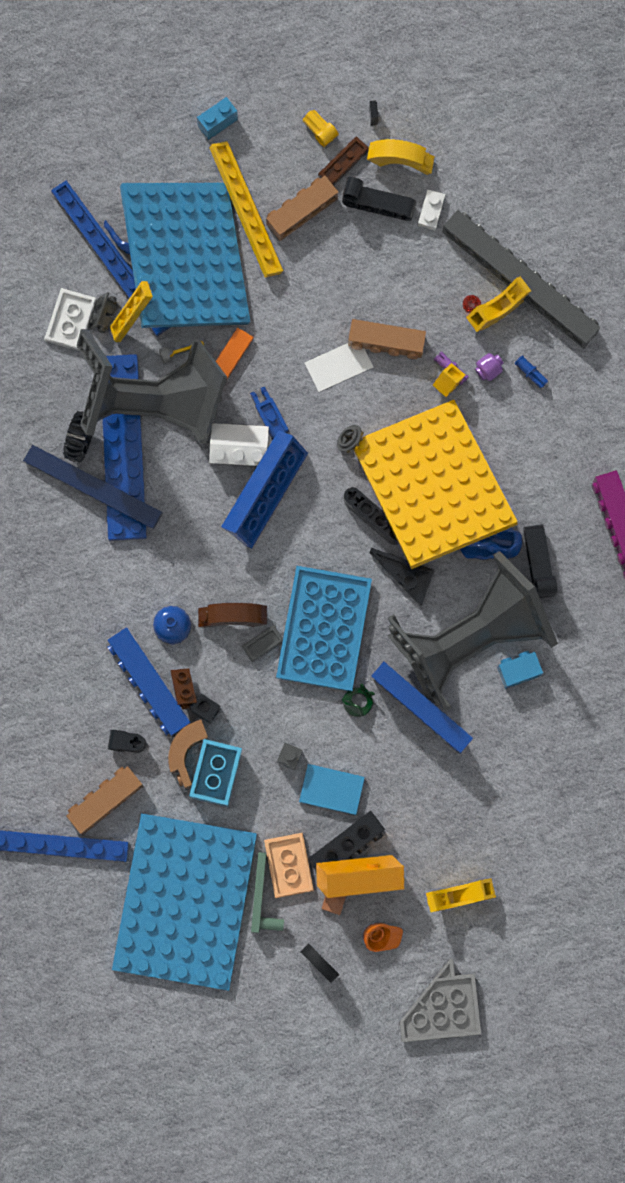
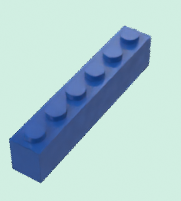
[107,627,191,738]

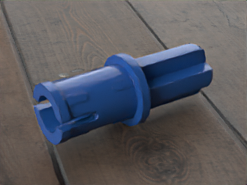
[514,355,548,388]

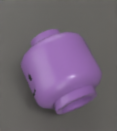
[475,353,504,381]

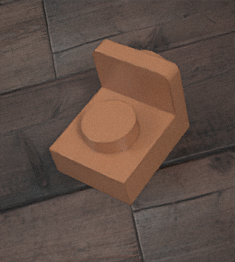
[321,896,346,915]

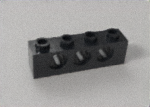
[308,811,385,869]

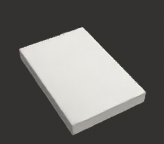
[44,288,97,351]

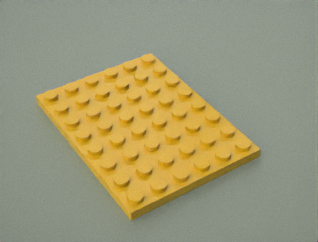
[354,400,518,569]

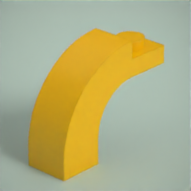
[367,139,435,175]
[466,276,531,332]
[426,878,496,912]

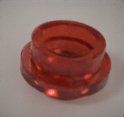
[462,295,481,313]

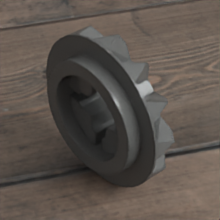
[337,425,364,453]

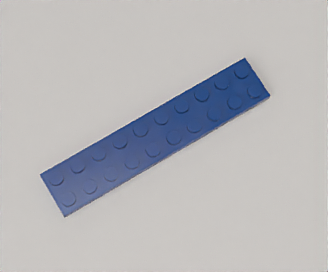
[103,354,147,541]

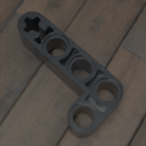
[342,177,416,221]
[343,487,399,545]
[523,524,558,598]

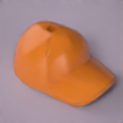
[363,923,403,952]

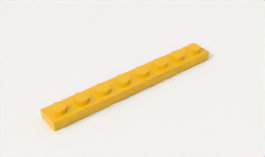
[209,141,283,278]

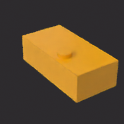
[316,855,404,898]

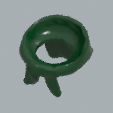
[342,683,375,717]

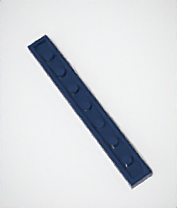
[23,445,163,530]

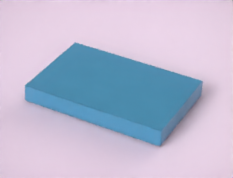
[299,764,365,815]

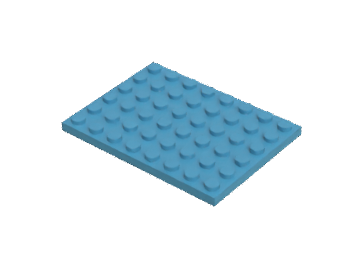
[120,183,250,328]
[112,813,257,991]

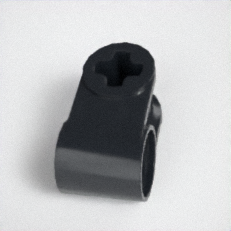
[108,730,146,753]

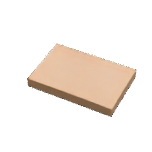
[264,833,314,899]

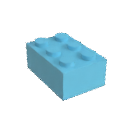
[189,739,242,807]

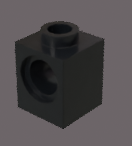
[190,693,221,724]

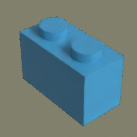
[197,97,238,140]
[497,651,543,689]

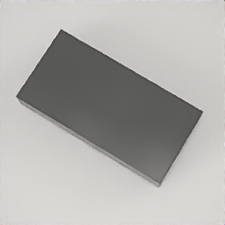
[242,625,283,663]

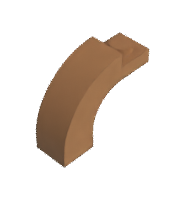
[168,720,209,789]

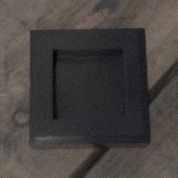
[369,100,378,126]

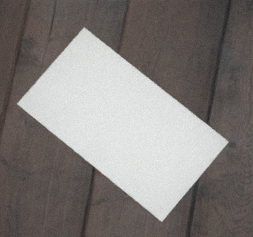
[305,343,373,392]

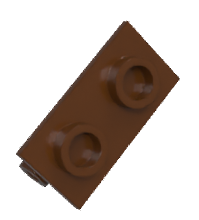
[170,668,197,710]

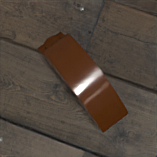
[198,603,267,628]

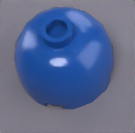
[153,606,191,645]

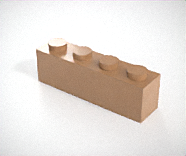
[266,176,339,241]
[348,319,426,359]
[66,766,143,836]

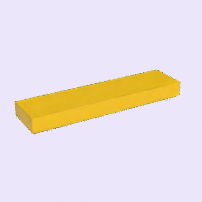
[110,281,153,342]

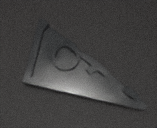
[369,548,434,605]

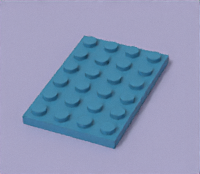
[276,566,372,692]

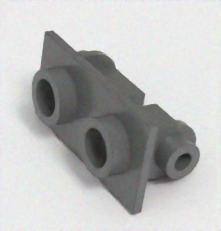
[90,292,117,333]

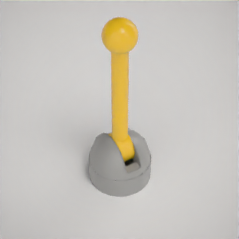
[159,341,204,364]

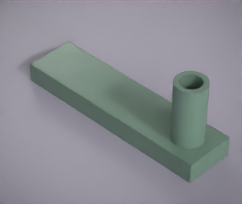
[251,852,284,933]

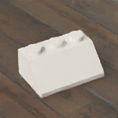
[209,423,269,466]

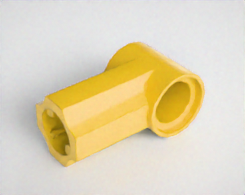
[303,110,339,147]

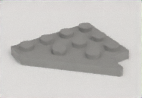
[399,959,481,1042]

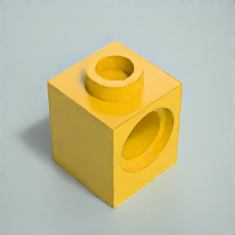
[433,363,465,397]

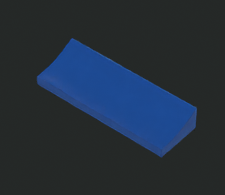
[221,430,308,549]
[371,662,473,754]

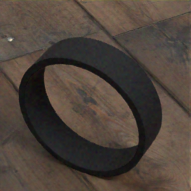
[300,943,339,983]

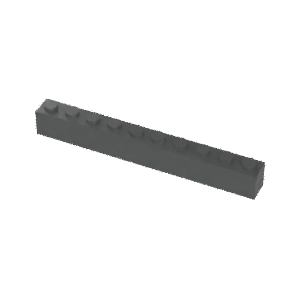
[442,210,600,349]

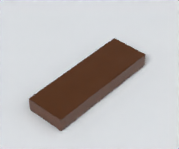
[318,136,369,186]

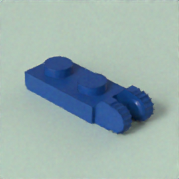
[250,387,289,440]

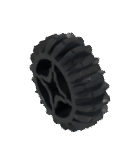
[63,411,93,462]

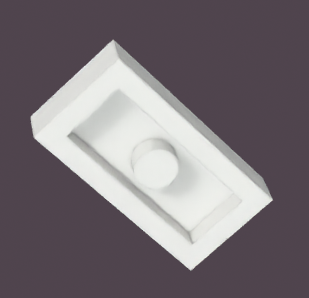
[418,190,445,231]

